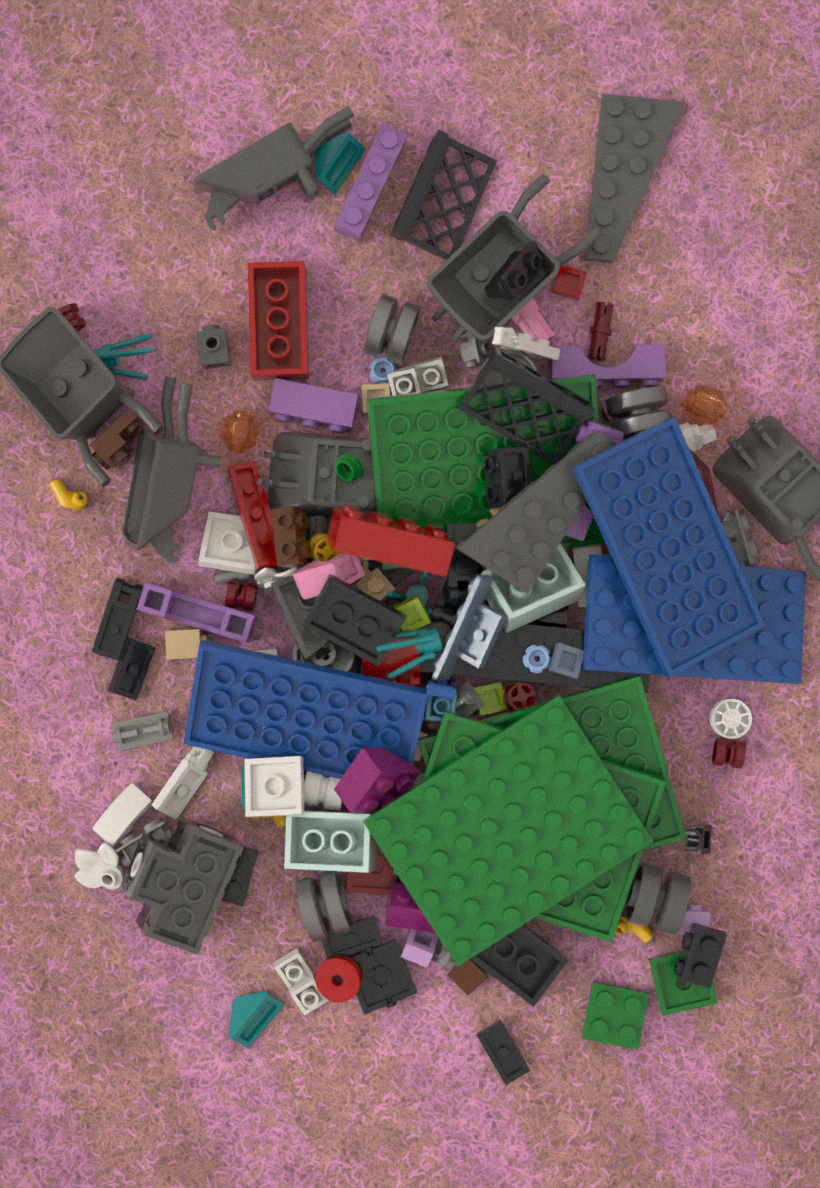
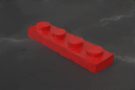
[227,461,278,571]

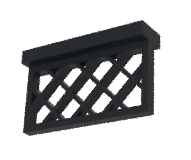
[390,129,497,260]
[458,346,595,465]

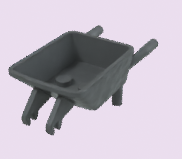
[193,106,354,230]
[427,173,602,342]
[0,307,164,487]
[122,376,221,563]
[713,416,820,582]
[257,432,376,519]

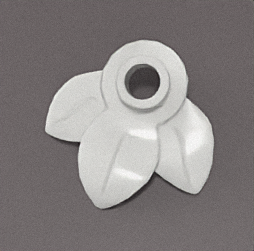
[254,567,299,592]
[74,842,124,890]

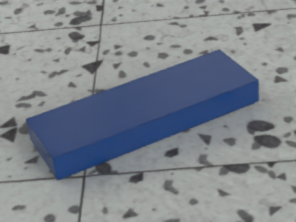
[426,673,456,700]

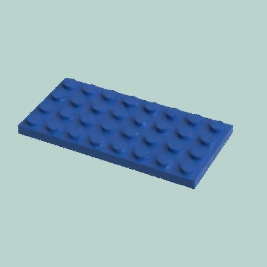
[572,417,766,678]
[583,554,806,684]
[183,639,428,779]

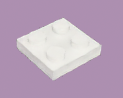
[198,511,256,575]
[245,756,305,818]

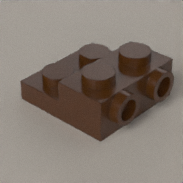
[90,409,145,470]
[271,506,311,569]

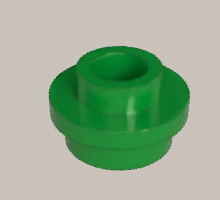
[335,453,363,481]

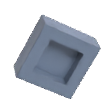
[548,643,584,679]

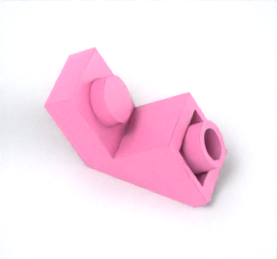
[292,553,365,599]

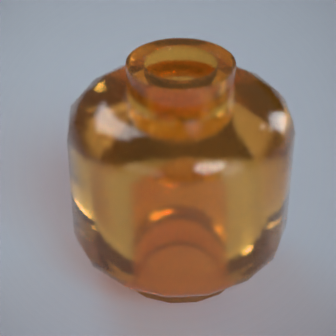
[683,385,728,425]
[221,410,260,453]

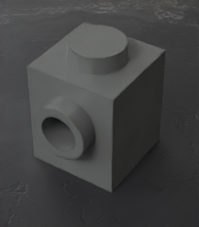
[196,325,231,369]

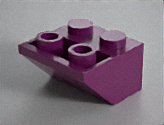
[334,748,421,814]
[385,868,436,933]

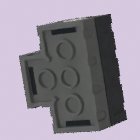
[121,816,244,955]

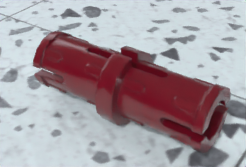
[588,302,614,361]

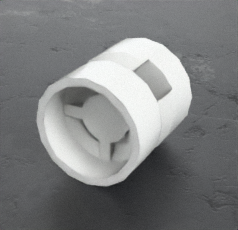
[304,772,342,812]

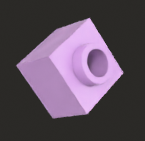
[678,903,709,934]
[401,929,439,967]

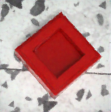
[552,265,587,300]

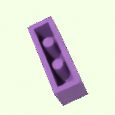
[268,378,359,434]

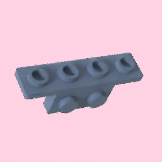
[432,575,507,681]

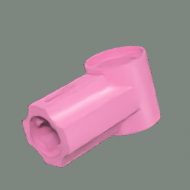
[511,298,555,341]

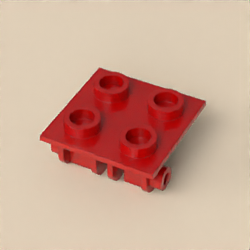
[362,637,421,688]

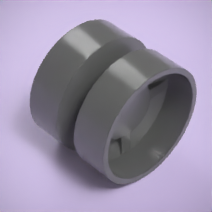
[627,863,691,935]

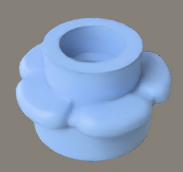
[369,357,397,384]
[523,645,551,673]

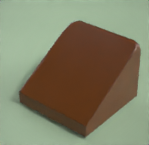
[447,959,488,995]

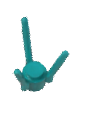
[94,334,153,379]
[387,571,433,615]
[377,628,442,679]

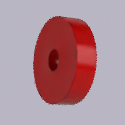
[315,955,362,1003]

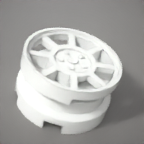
[709,699,752,739]

